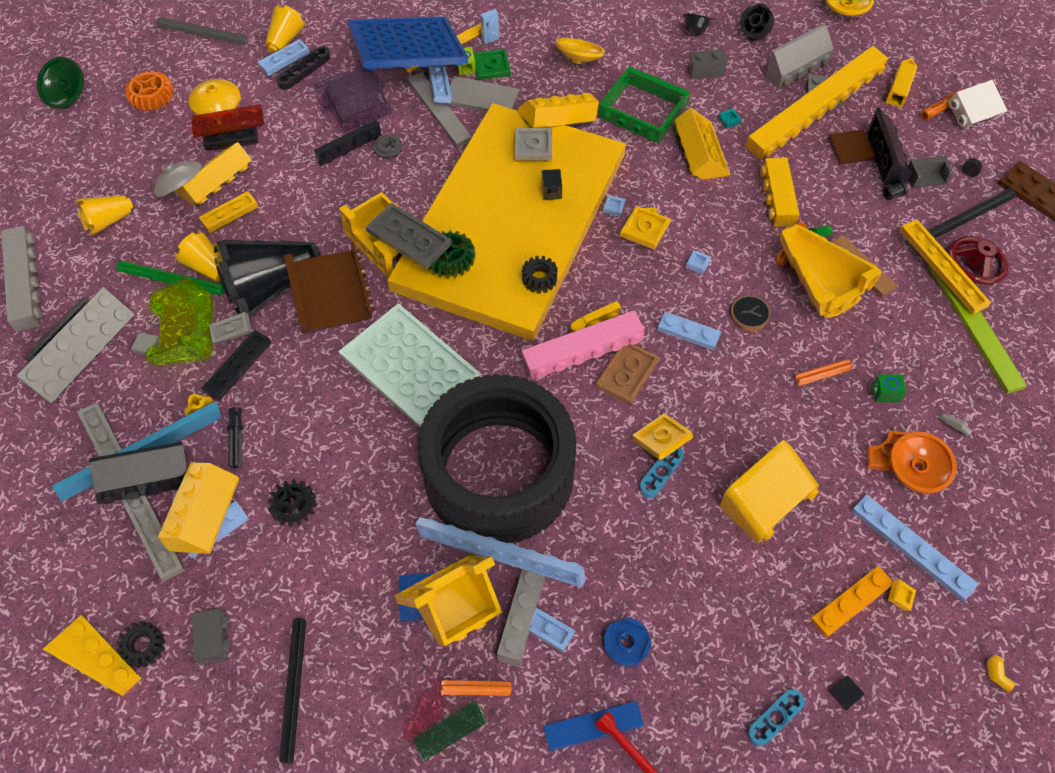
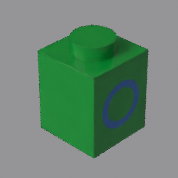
[871,374,907,402]

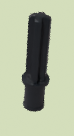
[227,407,244,469]

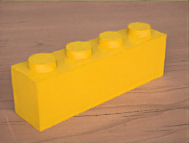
[760,158,800,227]

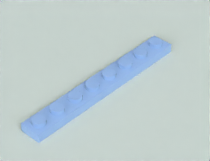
[416,517,586,588]

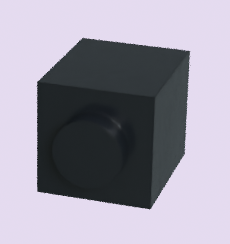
[542,169,562,200]

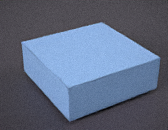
[603,195,626,217]
[686,250,711,274]

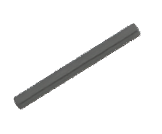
[157,17,249,45]

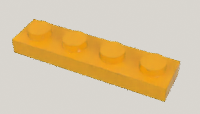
[810,566,893,638]

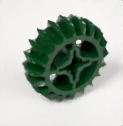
[428,230,476,279]

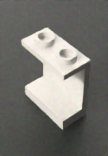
[948,80,1007,131]

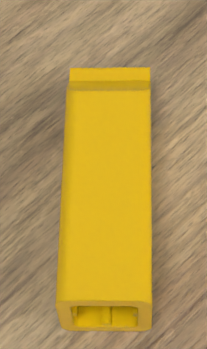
[886,56,917,108]

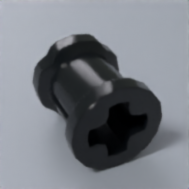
[882,179,908,201]

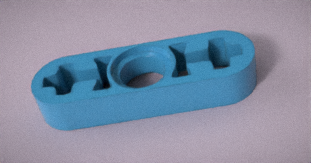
[640,447,684,498]
[747,689,805,747]

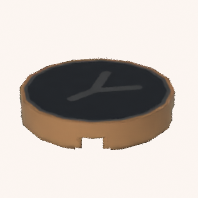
[730,295,771,332]

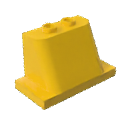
[339,192,399,278]
[394,554,502,646]

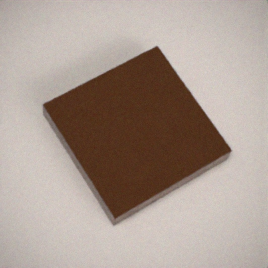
[828,129,876,165]

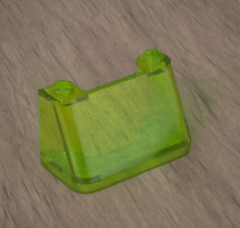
[145,277,214,366]

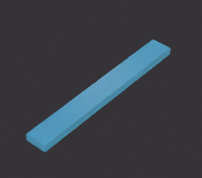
[52,402,222,502]

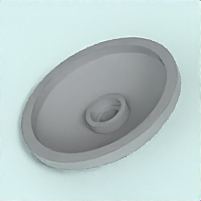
[153,161,202,197]

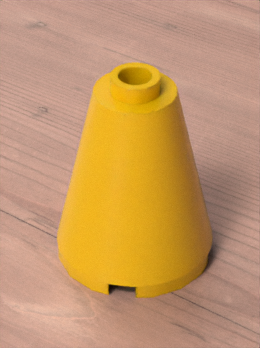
[265,5,305,54]
[75,195,133,236]
[174,231,220,282]

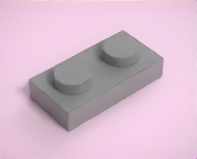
[209,312,252,345]

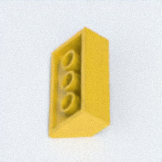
[518,93,599,128]
[674,107,731,180]
[174,142,252,205]
[158,462,239,554]

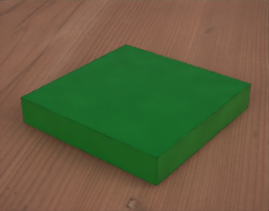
[473,49,511,80]

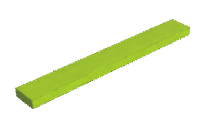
[928,265,1027,394]

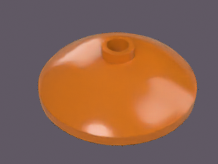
[890,432,957,494]

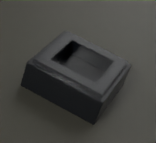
[829,675,865,711]

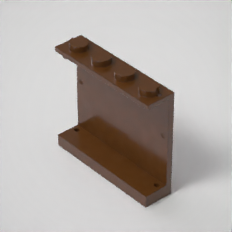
[284,242,375,333]

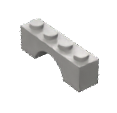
[497,569,545,667]

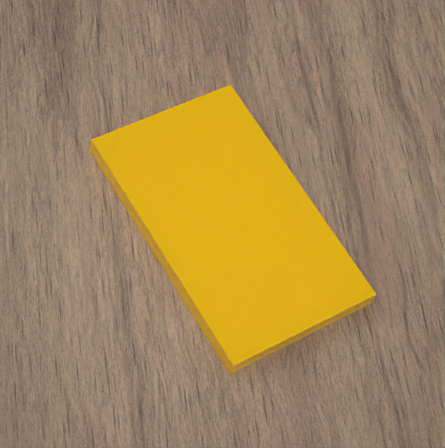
[387,103,626,342]

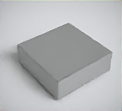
[131,332,160,356]

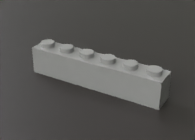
[1,226,42,332]

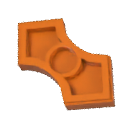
[867,430,909,471]

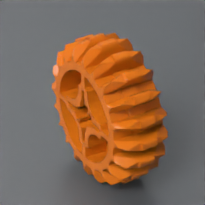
[124,70,174,112]

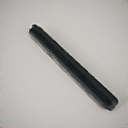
[927,188,1016,239]
[279,618,306,764]

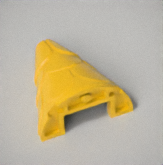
[780,224,882,318]

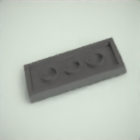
[366,202,452,270]

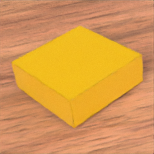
[888,579,916,611]

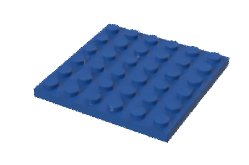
[347,16,468,70]

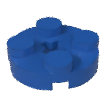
[604,618,651,667]

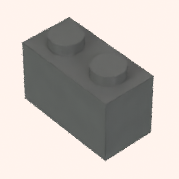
[688,49,728,79]
[192,609,232,666]

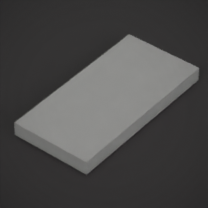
[446,76,520,113]

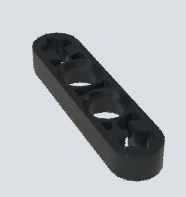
[277,46,331,90]

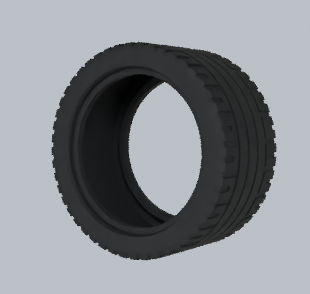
[417,374,576,543]

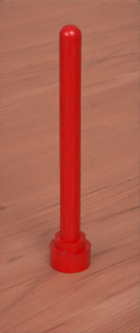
[595,711,659,773]

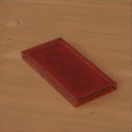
[191,104,265,138]

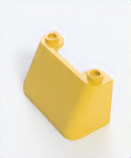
[719,440,820,544]

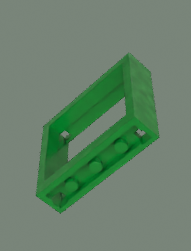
[598,66,690,143]

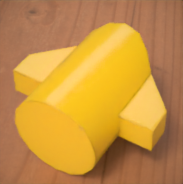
[184,394,213,416]

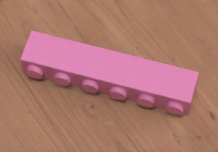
[522,310,644,380]

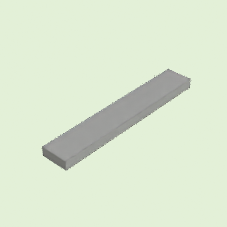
[407,72,472,148]

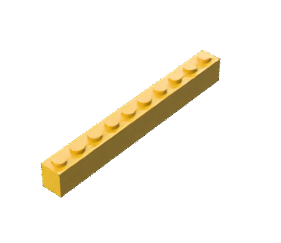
[745,46,888,160]

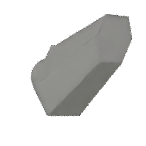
[938,414,972,437]

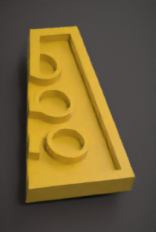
[43,615,141,696]

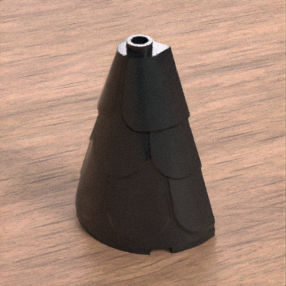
[213,239,321,316]

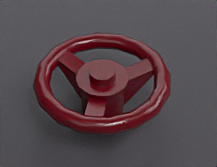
[948,236,1009,285]

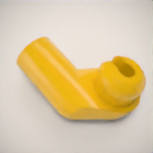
[987,655,1015,693]

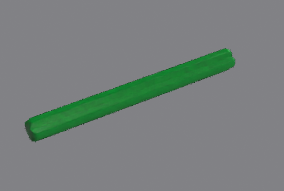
[116,260,224,296]

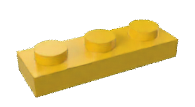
[199,191,258,233]

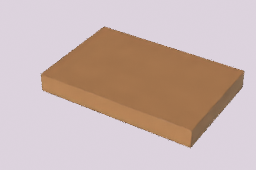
[595,344,660,406]

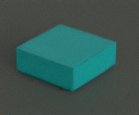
[717,108,742,129]

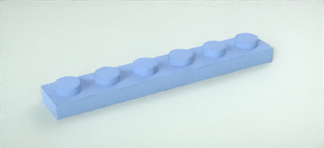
[851,494,979,602]

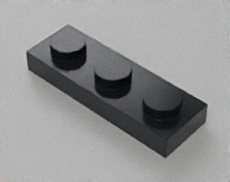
[203,125,259,150]

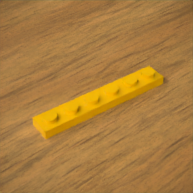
[899,219,991,315]

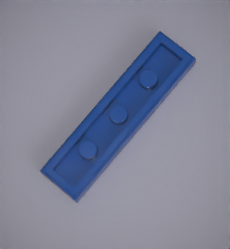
[544,701,644,752]

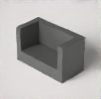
[908,156,953,188]

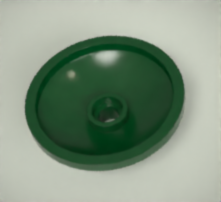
[37,57,84,109]

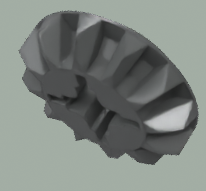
[374,135,403,159]

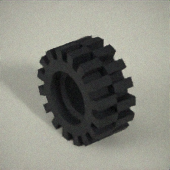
[522,256,558,294]
[117,621,166,668]

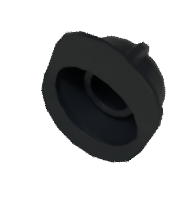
[682,13,717,36]

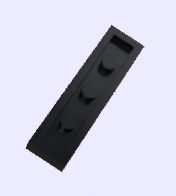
[314,120,382,166]
[201,330,272,402]

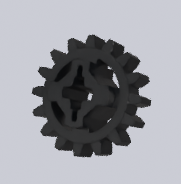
[268,479,317,527]

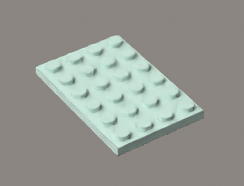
[338,303,481,428]

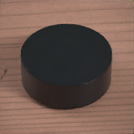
[962,158,983,177]

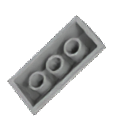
[765,24,834,89]

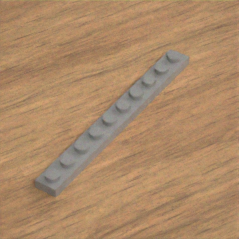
[77,403,184,582]

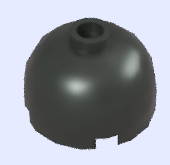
[740,3,775,40]

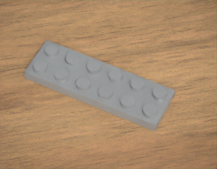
[16,287,135,403]

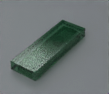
[411,700,487,762]

